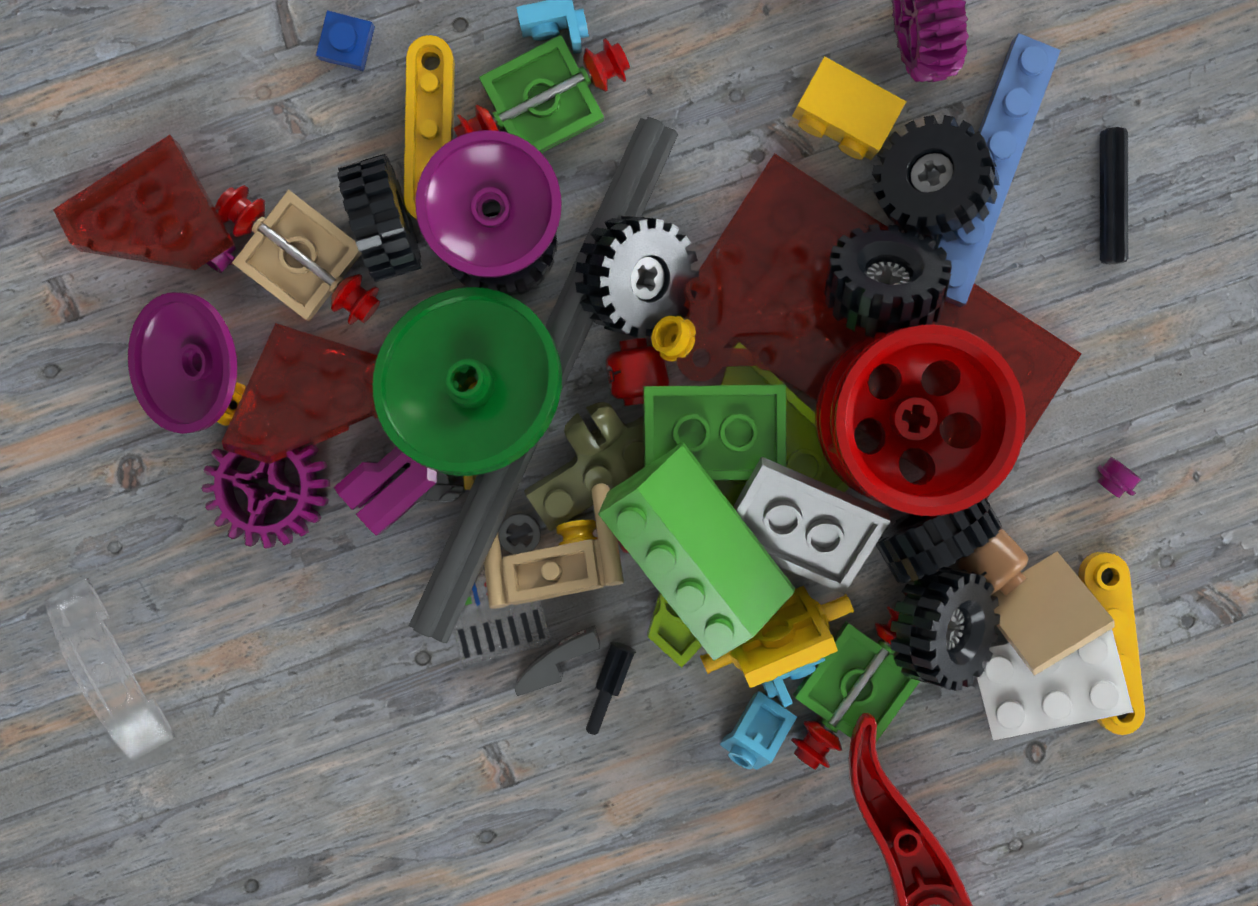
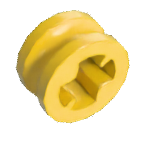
[556,520,598,546]

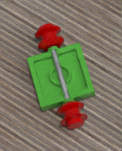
[453,35,630,153]
[791,606,920,770]

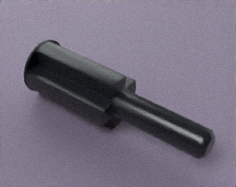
[585,642,636,735]

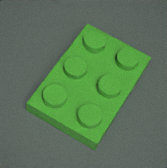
[643,385,787,480]

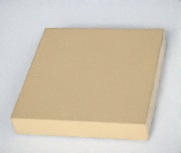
[992,551,1115,676]

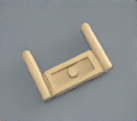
[484,483,624,609]

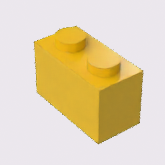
[792,56,907,160]

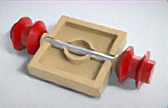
[215,185,380,325]

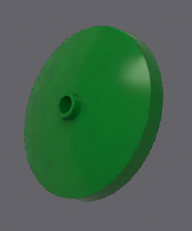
[372,287,562,476]

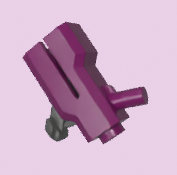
[333,446,466,536]

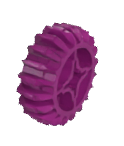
[891,0,969,82]
[201,423,330,549]

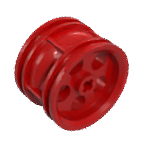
[815,325,1026,516]

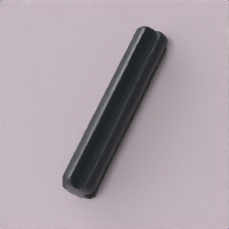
[1100,127,1129,265]

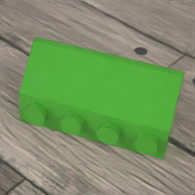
[598,442,795,660]

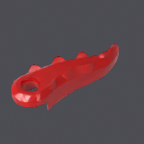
[848,713,973,906]

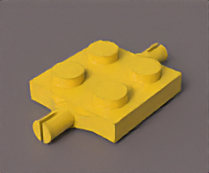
[700,586,854,688]

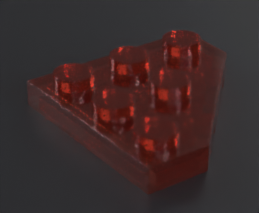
[53,135,235,270]
[222,323,378,464]

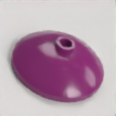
[415,130,562,277]
[128,292,238,434]

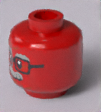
[606,338,669,406]

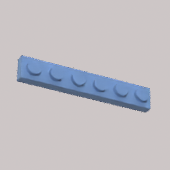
[934,33,1061,307]

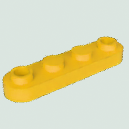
[404,35,455,221]
[1078,552,1145,735]

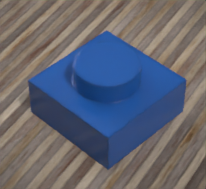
[316,10,375,71]

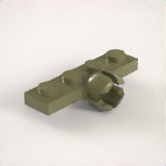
[524,402,644,532]

